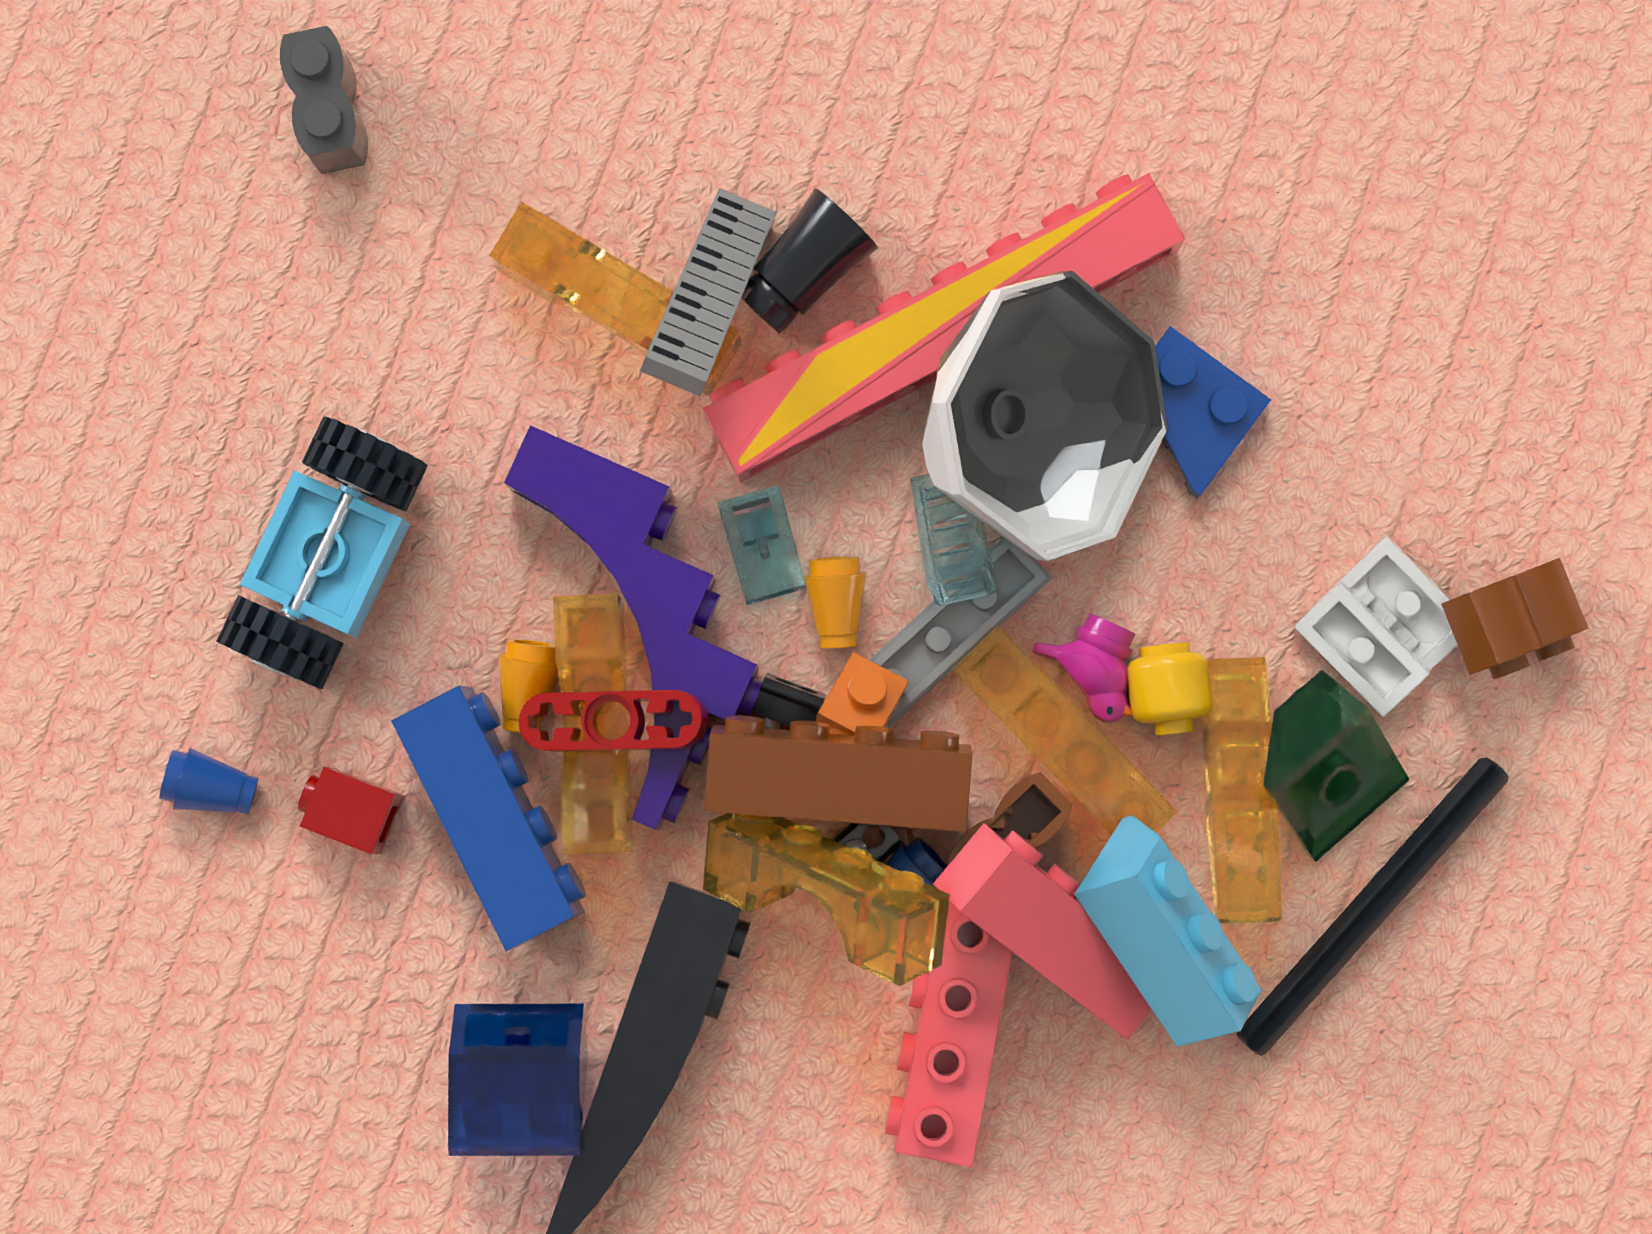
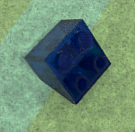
[448,1003,588,1156]

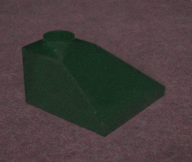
[1263,670,1410,862]

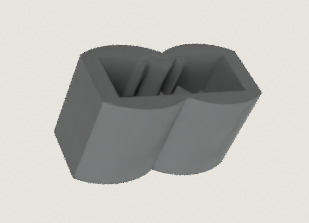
[280,26,368,174]

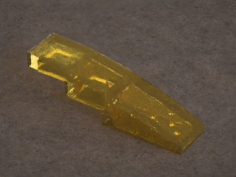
[1202,657,1282,923]

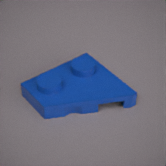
[1155,326,1271,499]

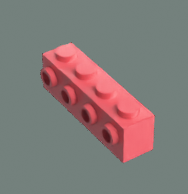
[933,823,1152,1040]
[884,895,1012,1167]

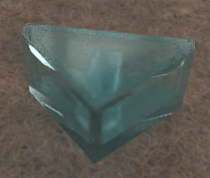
[717,485,806,605]

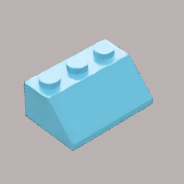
[1074,815,1262,1047]

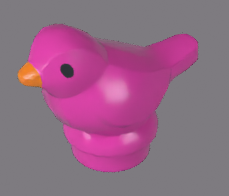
[1032,613,1135,723]

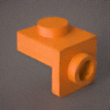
[816,652,909,735]

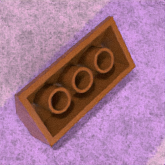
[704,715,973,832]

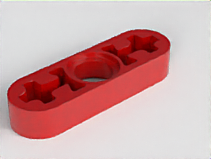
[519,690,708,752]

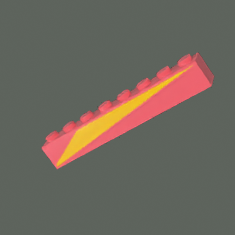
[703,173,1185,483]

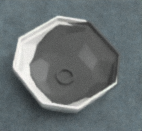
[922,271,1168,561]

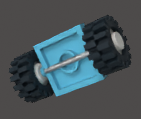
[216,416,428,689]

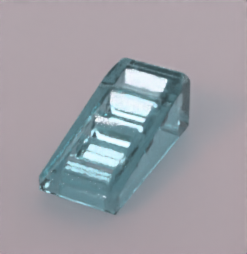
[910,474,997,605]

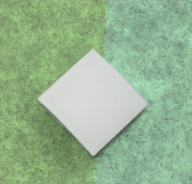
[1294,535,1457,717]

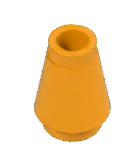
[803,556,866,648]
[499,639,562,733]

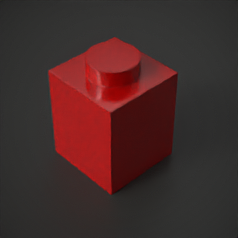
[298,766,405,854]

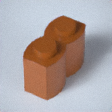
[1441,558,1589,680]
[947,772,1072,866]

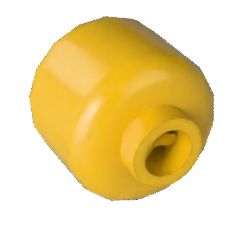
[1127,642,1213,736]

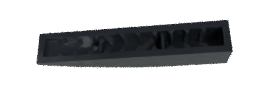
[546,881,751,1234]

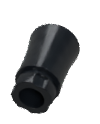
[741,188,878,334]

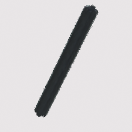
[1237,757,1509,1056]

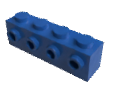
[391,685,586,951]

